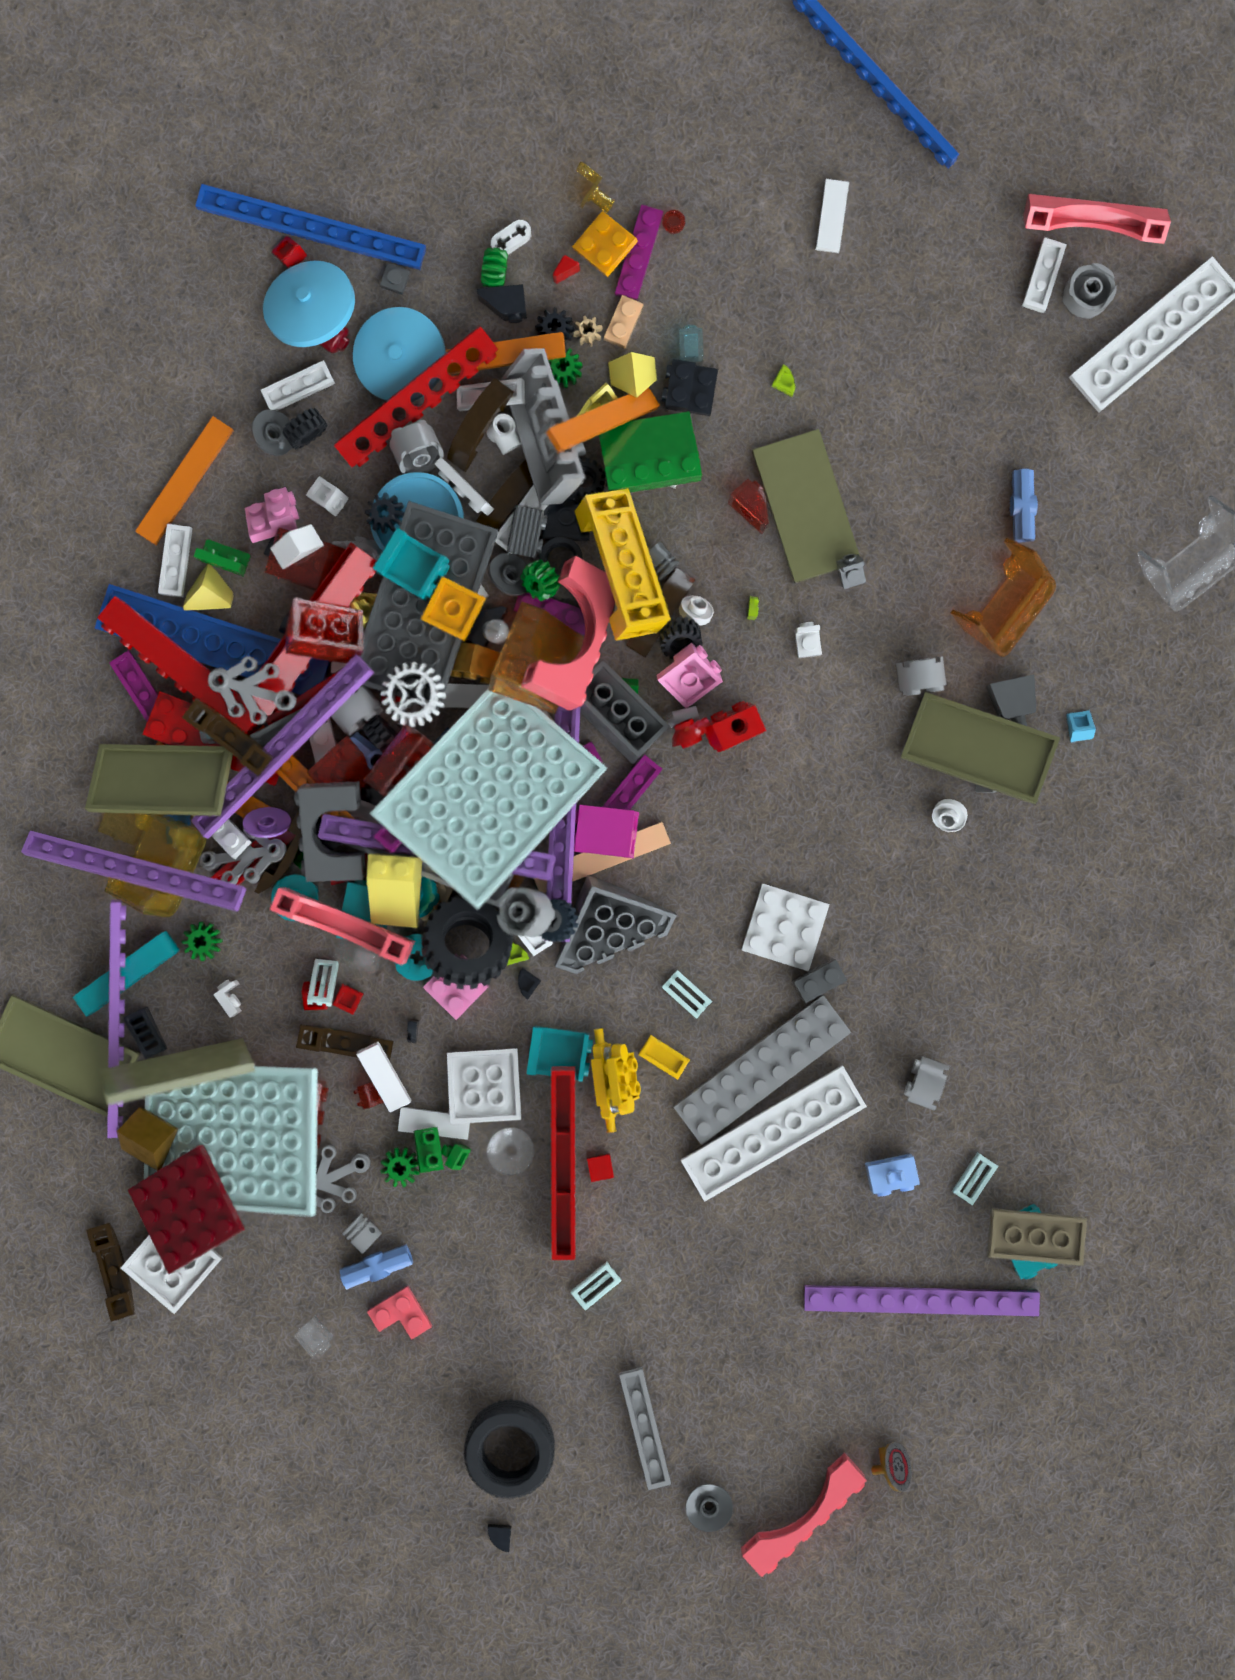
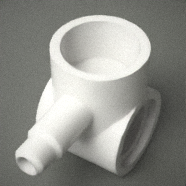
[486,414,521,455]

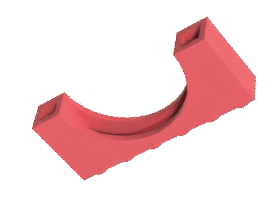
[521,556,615,711]

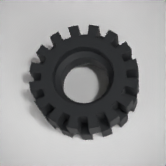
[282,408,328,449]
[568,458,606,503]
[659,617,703,659]
[362,714,405,758]

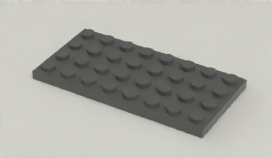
[357,501,499,710]

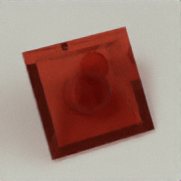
[728,479,769,534]
[307,736,373,789]

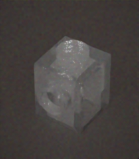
[294,1315,333,1357]

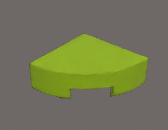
[772,364,795,397]
[747,596,759,620]
[507,943,530,965]

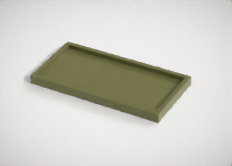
[752,429,859,584]
[901,692,1060,805]
[85,744,233,816]
[0,995,141,1117]
[100,1038,255,1105]

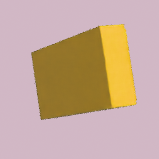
[638,1034,690,1080]

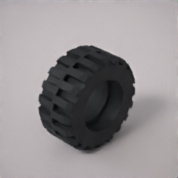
[421,895,513,989]

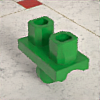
[413,1127,444,1173]

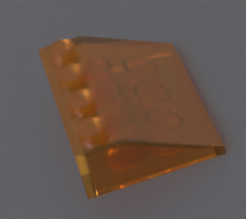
[489,602,584,714]

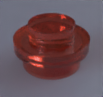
[662,210,685,234]

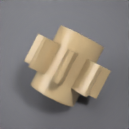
[574,316,602,347]

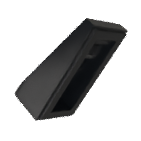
[123,1007,168,1059]

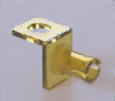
[576,162,616,213]

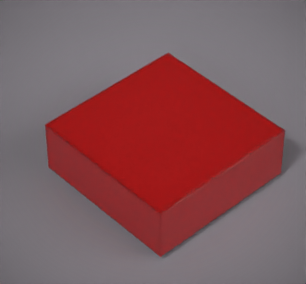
[332,983,364,1015]
[587,1154,614,1182]

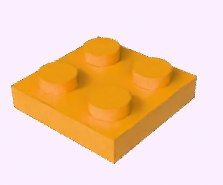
[572,211,638,277]
[421,576,486,641]

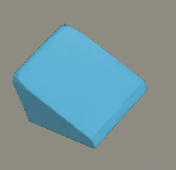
[1066,710,1096,742]

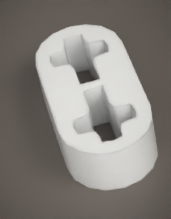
[491,220,531,255]

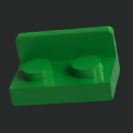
[194,539,251,577]

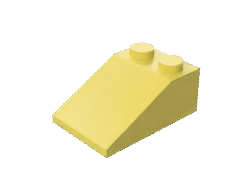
[367,853,422,928]

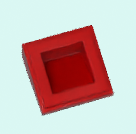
[271,236,307,268]
[553,255,580,284]
[301,981,328,1010]

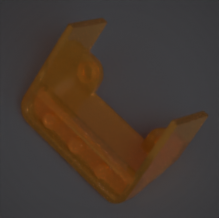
[950,538,1056,657]

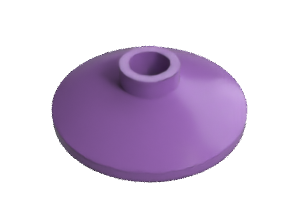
[243,807,291,838]

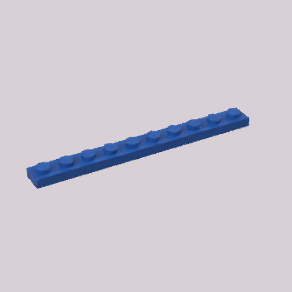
[792,0,959,169]
[195,184,426,270]

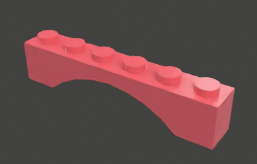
[1023,194,1171,244]
[270,887,415,965]
[741,1453,867,1577]

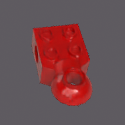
[672,701,767,752]

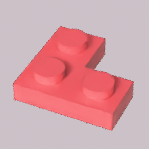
[367,1286,432,1340]

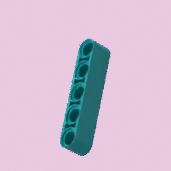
[73,931,180,1017]

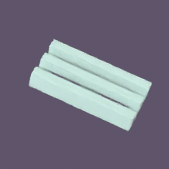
[307,959,339,1006]
[662,970,712,1019]
[952,1152,998,1205]
[570,1261,622,1310]

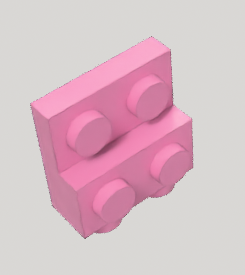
[245,487,299,543]
[656,643,723,708]
[423,954,489,1020]

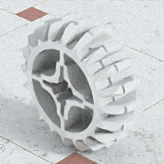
[381,662,446,727]

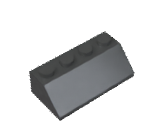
[580,660,670,764]

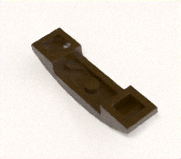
[447,378,514,472]
[476,459,534,531]
[626,568,696,658]
[182,698,274,777]
[254,809,302,894]
[296,1024,394,1061]
[86,1223,135,1322]

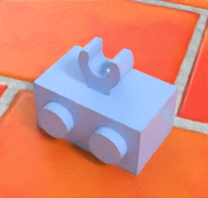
[865,1153,920,1196]

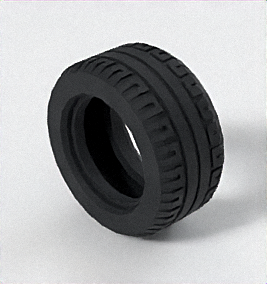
[464,1400,555,1499]

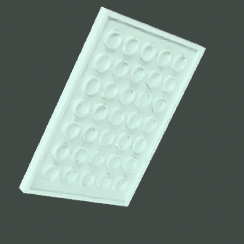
[370,676,606,909]
[144,1066,317,1216]

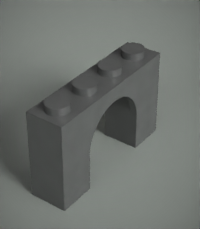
[295,782,367,882]

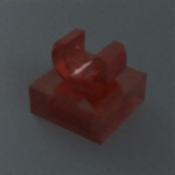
[353,1081,384,1110]

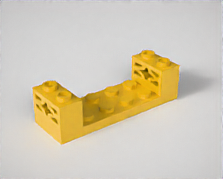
[575,488,670,641]

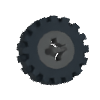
[539,899,578,942]

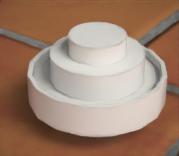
[679,595,714,625]
[932,799,968,832]

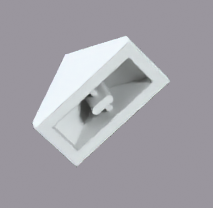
[270,524,324,569]

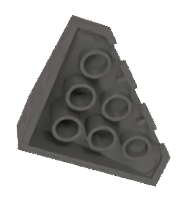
[555,875,677,974]

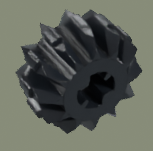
[535,307,574,343]
[365,493,404,534]

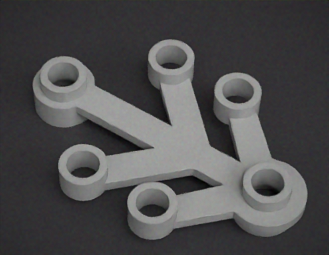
[208,657,296,724]
[200,830,287,884]
[316,1145,371,1213]

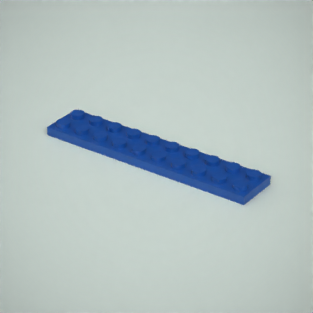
[95,584,332,695]

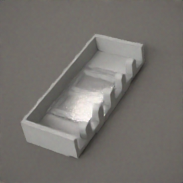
[501,349,585,505]

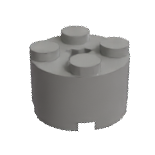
[1063,263,1117,319]
[390,420,444,474]
[896,656,947,696]
[331,685,384,736]
[497,888,555,938]
[904,1056,949,1110]

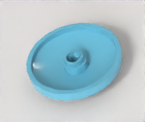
[263,261,355,347]
[353,307,446,402]
[370,472,464,551]

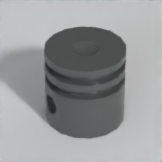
[649,542,680,582]

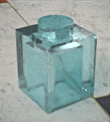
[678,325,704,362]

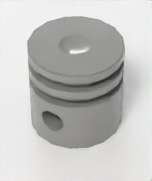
[342,1213,382,1253]

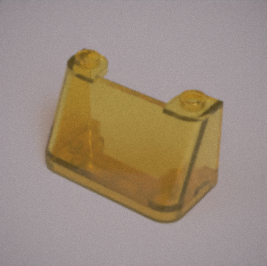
[104,814,207,917]

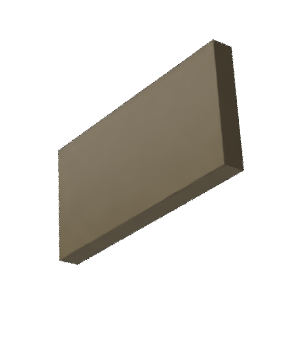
[987,1208,1087,1266]

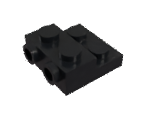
[661,359,718,417]

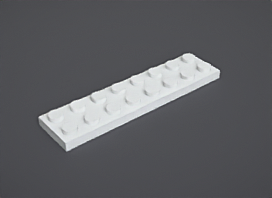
[1069,256,1235,413]
[681,1065,867,1202]

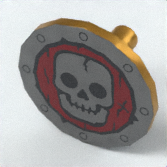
[871,1442,912,1492]

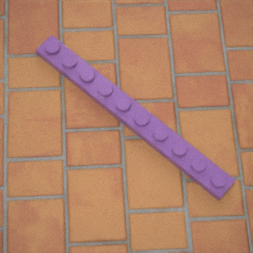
[191,654,374,839]
[544,706,581,942]
[318,814,555,881]
[21,831,246,912]
[108,900,126,1138]
[804,1285,1040,1316]

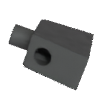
[986,674,1036,726]

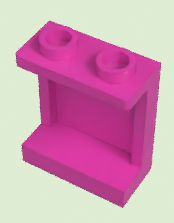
[574,805,639,859]

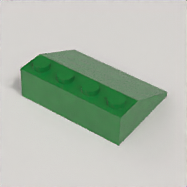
[599,411,702,493]

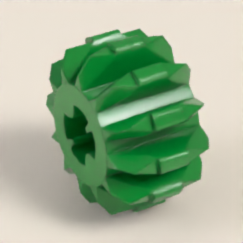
[481,247,508,288]
[548,348,583,389]
[520,559,561,601]
[181,921,223,961]
[380,1147,420,1187]

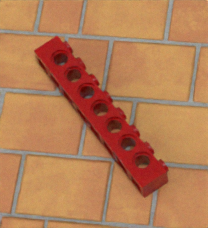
[334,325,499,468]

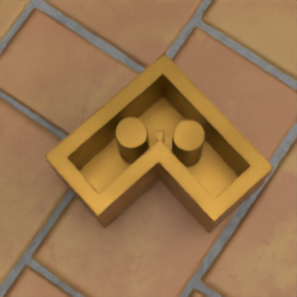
[450,643,510,685]

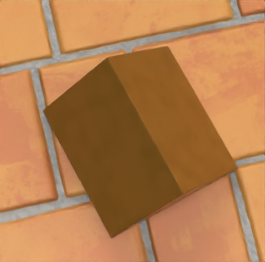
[117,1107,178,1171]

